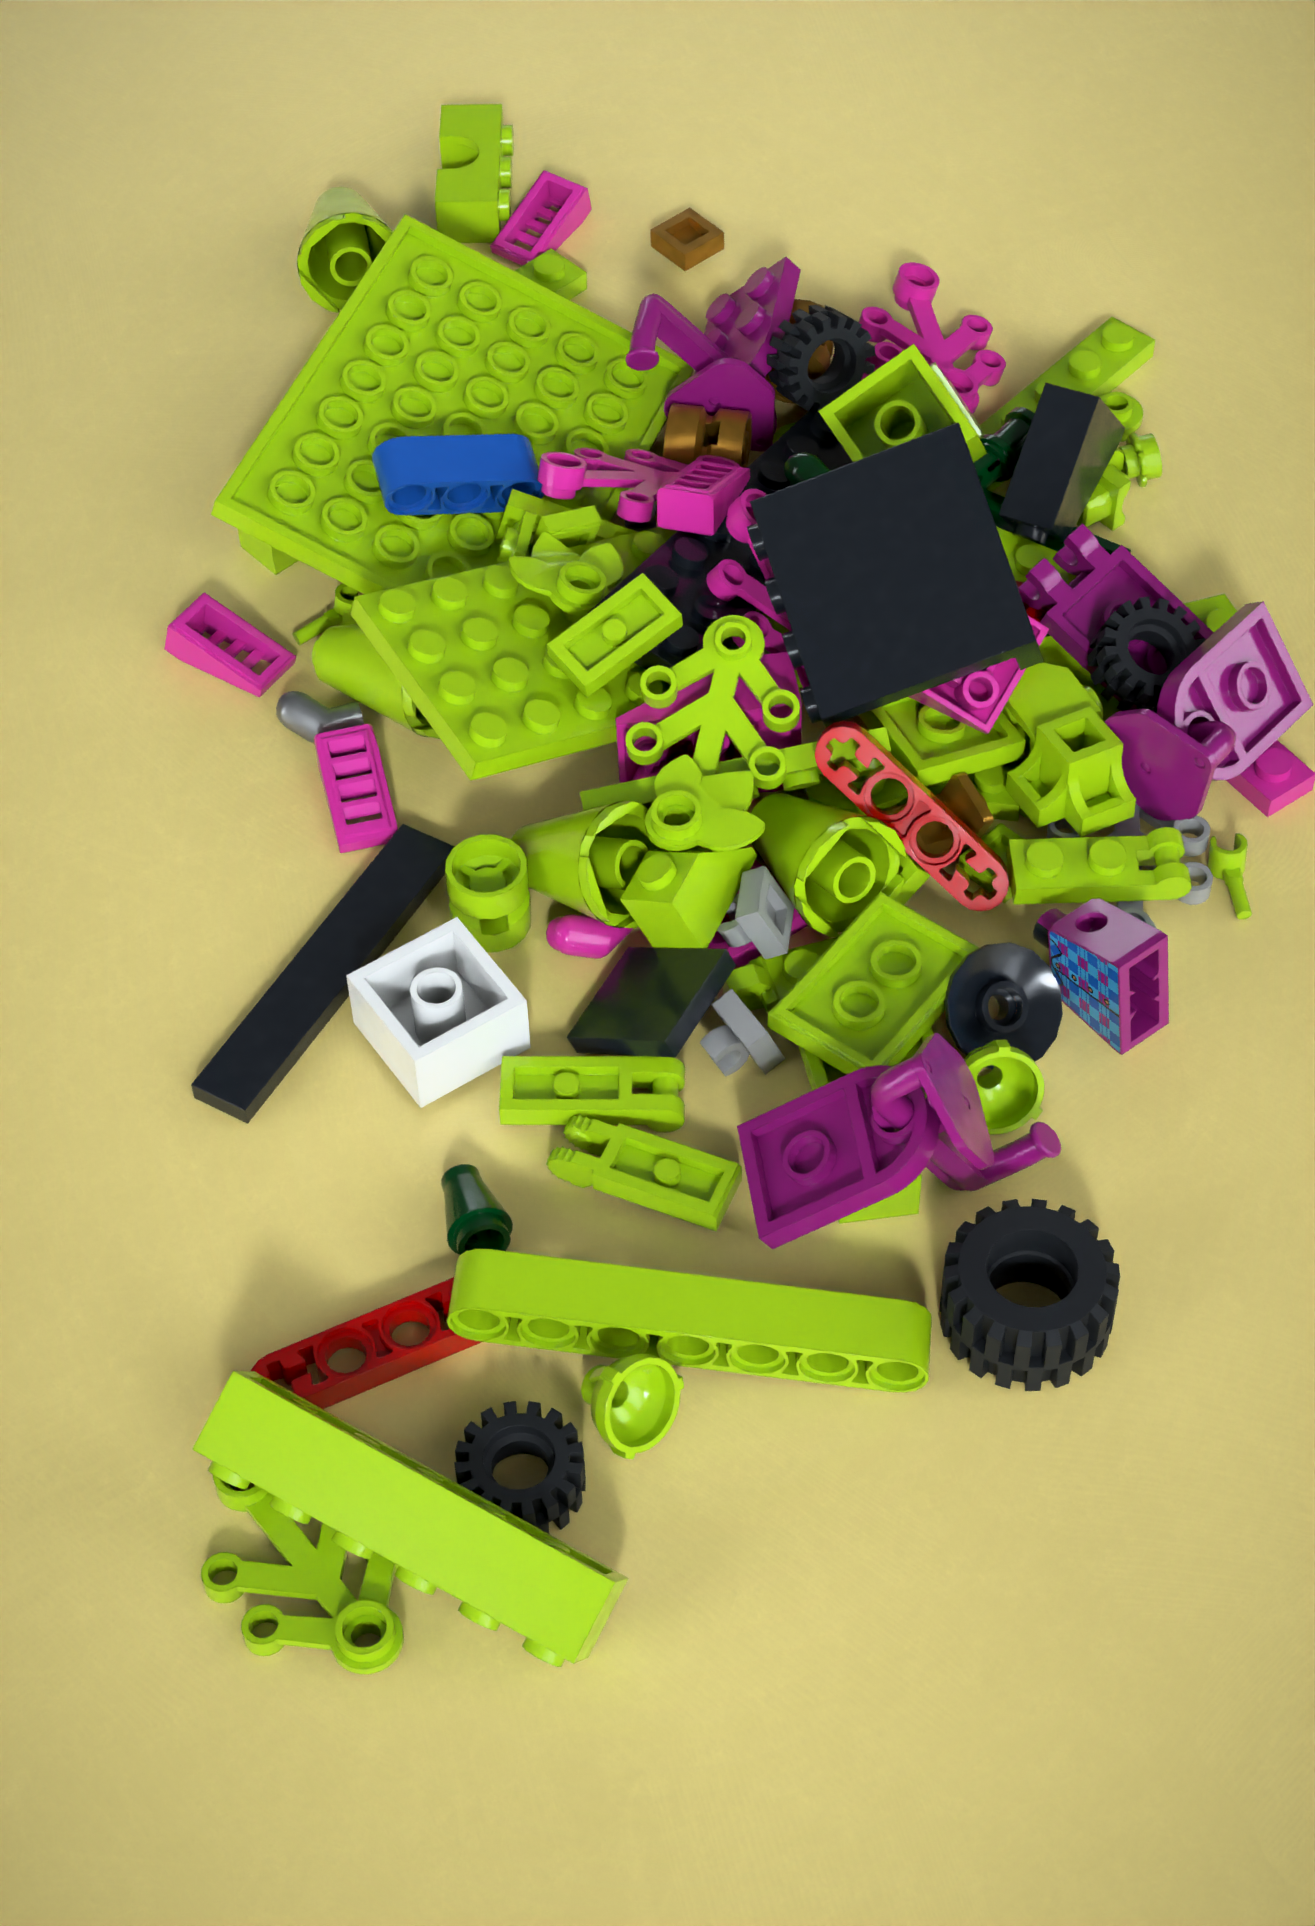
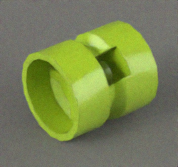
[445,834,531,952]

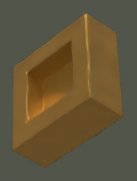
[650,207,724,271]

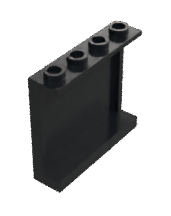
[747,422,1044,728]

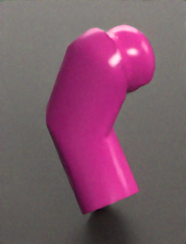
[546,914,633,959]

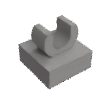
[717,866,794,959]
[700,988,786,1076]

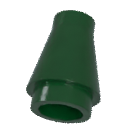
[441,1164,513,1255]

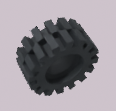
[767,305,876,413]
[1087,597,1206,714]
[454,1401,586,1534]

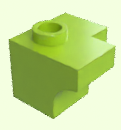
[1006,706,1136,837]

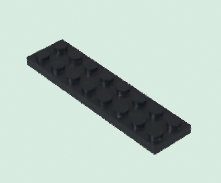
[587,408,853,684]

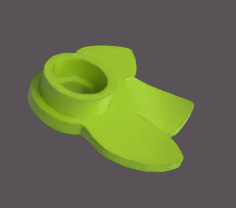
[508,532,624,617]
[645,754,765,852]

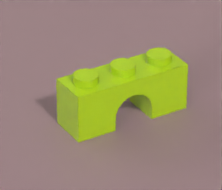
[435,104,514,243]

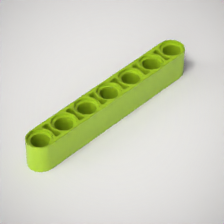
[447,1249,932,1393]

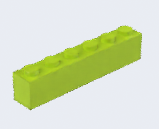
[192,1371,629,1667]

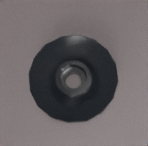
[944,943,1063,1070]

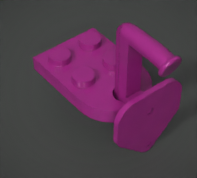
[625,257,801,452]
[1105,601,1313,821]
[737,1033,1061,1249]

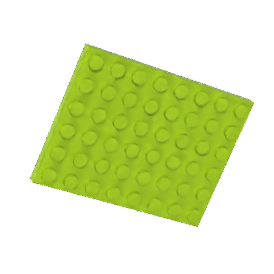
[211,214,694,594]

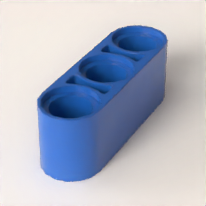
[372,434,544,516]

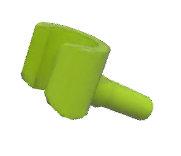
[292,583,358,645]
[1208,833,1252,919]

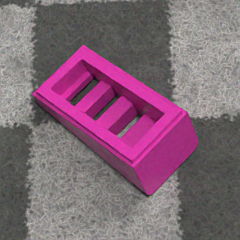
[490,170,592,266]
[657,460,750,536]
[164,592,296,698]
[314,724,398,853]

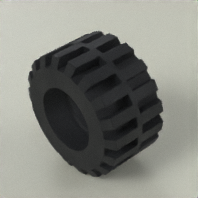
[939,1199,1120,1391]

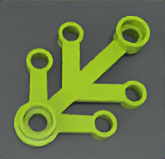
[626,615,800,846]
[201,1475,404,1674]

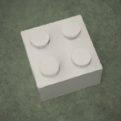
[346,917,531,1108]

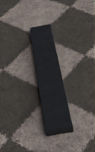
[191,824,455,1124]

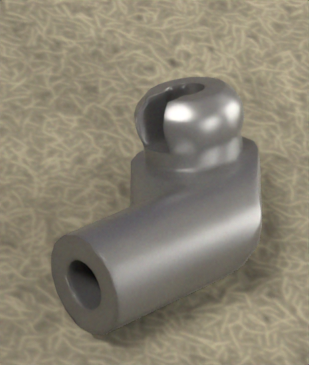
[276,691,364,742]

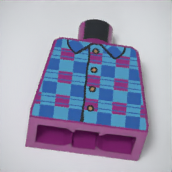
[1033,898,1169,1055]

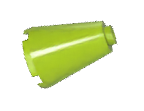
[297,187,393,313]
[312,624,440,739]
[751,793,906,937]
[511,801,661,929]

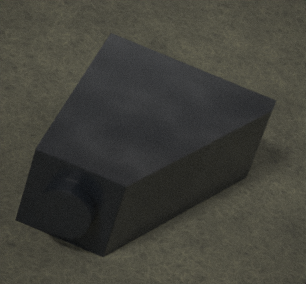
[999,383,1125,546]

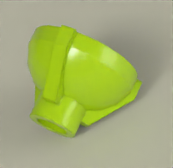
[964,1040,1044,1135]
[581,1353,684,1459]

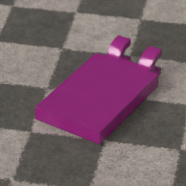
[1018,524,1214,712]

